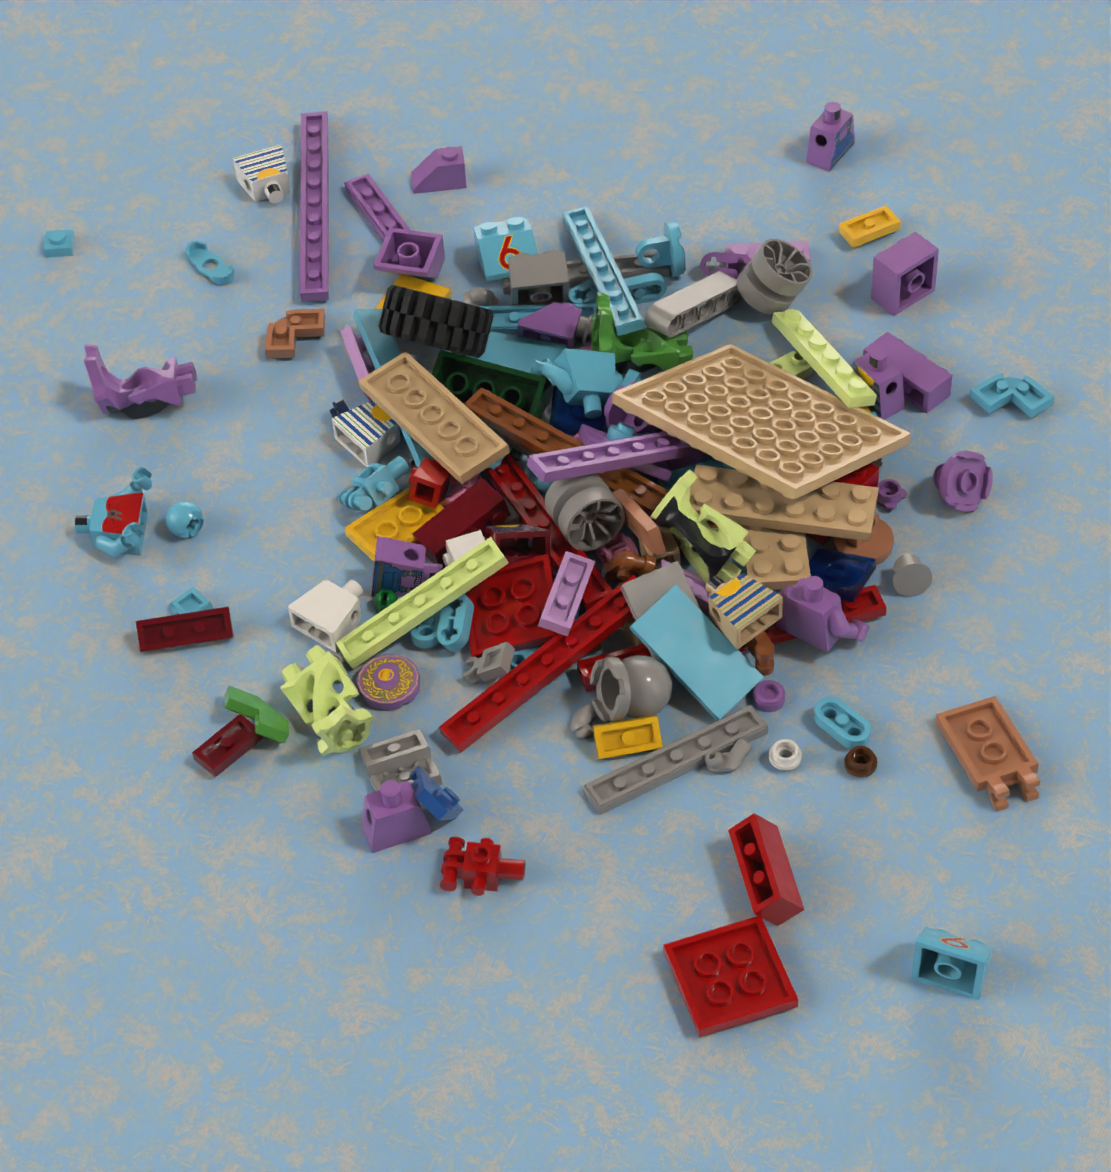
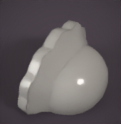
[463,287,499,306]

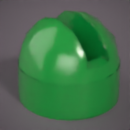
[374,589,398,614]

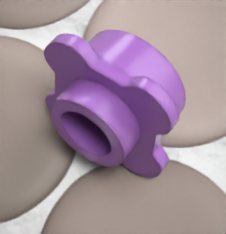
[877,479,907,510]

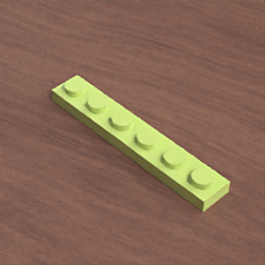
[772,309,877,408]
[336,537,509,669]

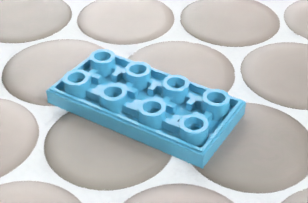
[629,584,764,721]

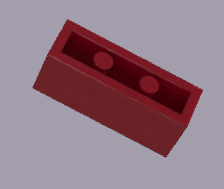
[412,478,510,570]

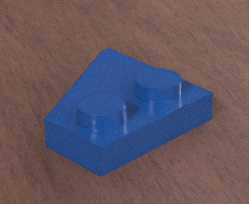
[409,766,464,821]

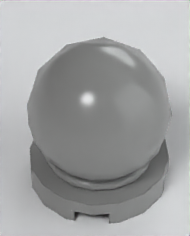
[590,655,672,722]

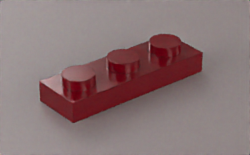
[135,606,234,652]

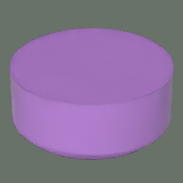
[753,680,785,712]

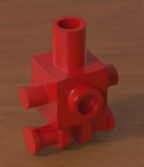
[440,837,526,896]

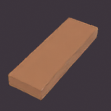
[613,488,665,556]

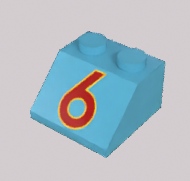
[473,217,538,281]
[911,927,993,1000]

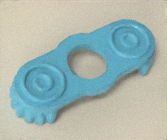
[185,240,234,285]

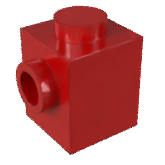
[408,457,451,509]

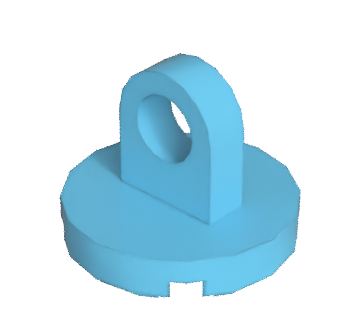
[635,221,686,277]

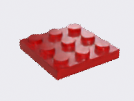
[464,554,558,658]
[663,916,799,1037]

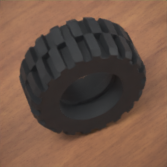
[378,285,494,358]

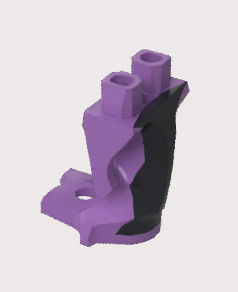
[84,344,197,419]

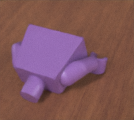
[776,576,870,652]

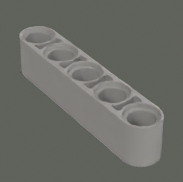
[644,271,742,338]

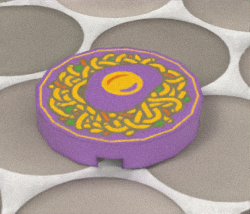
[357,654,420,710]

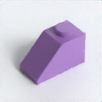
[411,146,467,194]
[518,302,582,349]

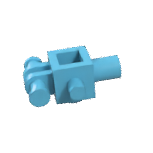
[338,456,410,511]

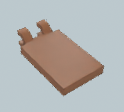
[936,696,1040,812]

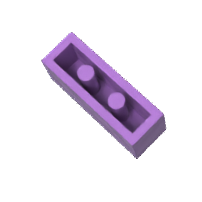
[863,332,953,413]

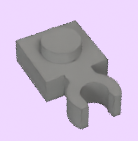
[462,642,515,683]

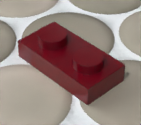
[192,714,263,777]

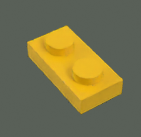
[839,205,901,248]
[592,714,663,759]

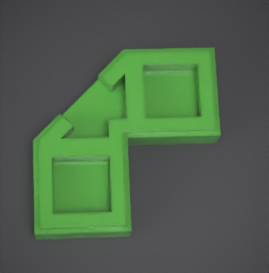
[225,685,289,743]

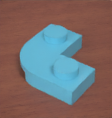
[970,373,1054,418]

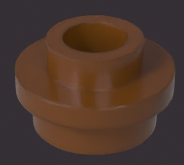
[844,746,877,777]

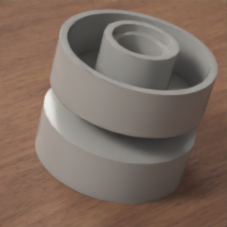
[737,239,813,316]
[544,473,625,551]

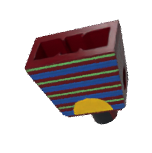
[485,524,550,563]

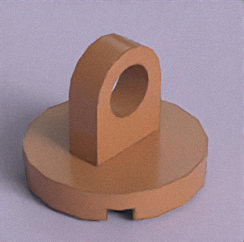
[832,512,894,567]

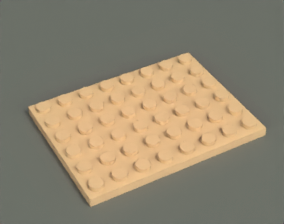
[612,344,911,500]

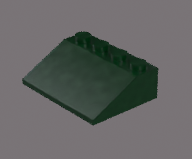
[432,349,555,461]

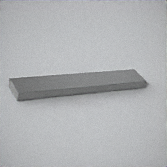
[502,252,669,295]
[583,705,768,815]

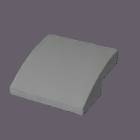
[359,729,443,792]

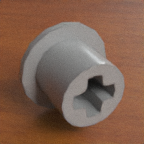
[892,554,932,597]

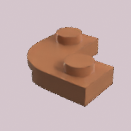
[265,308,326,358]

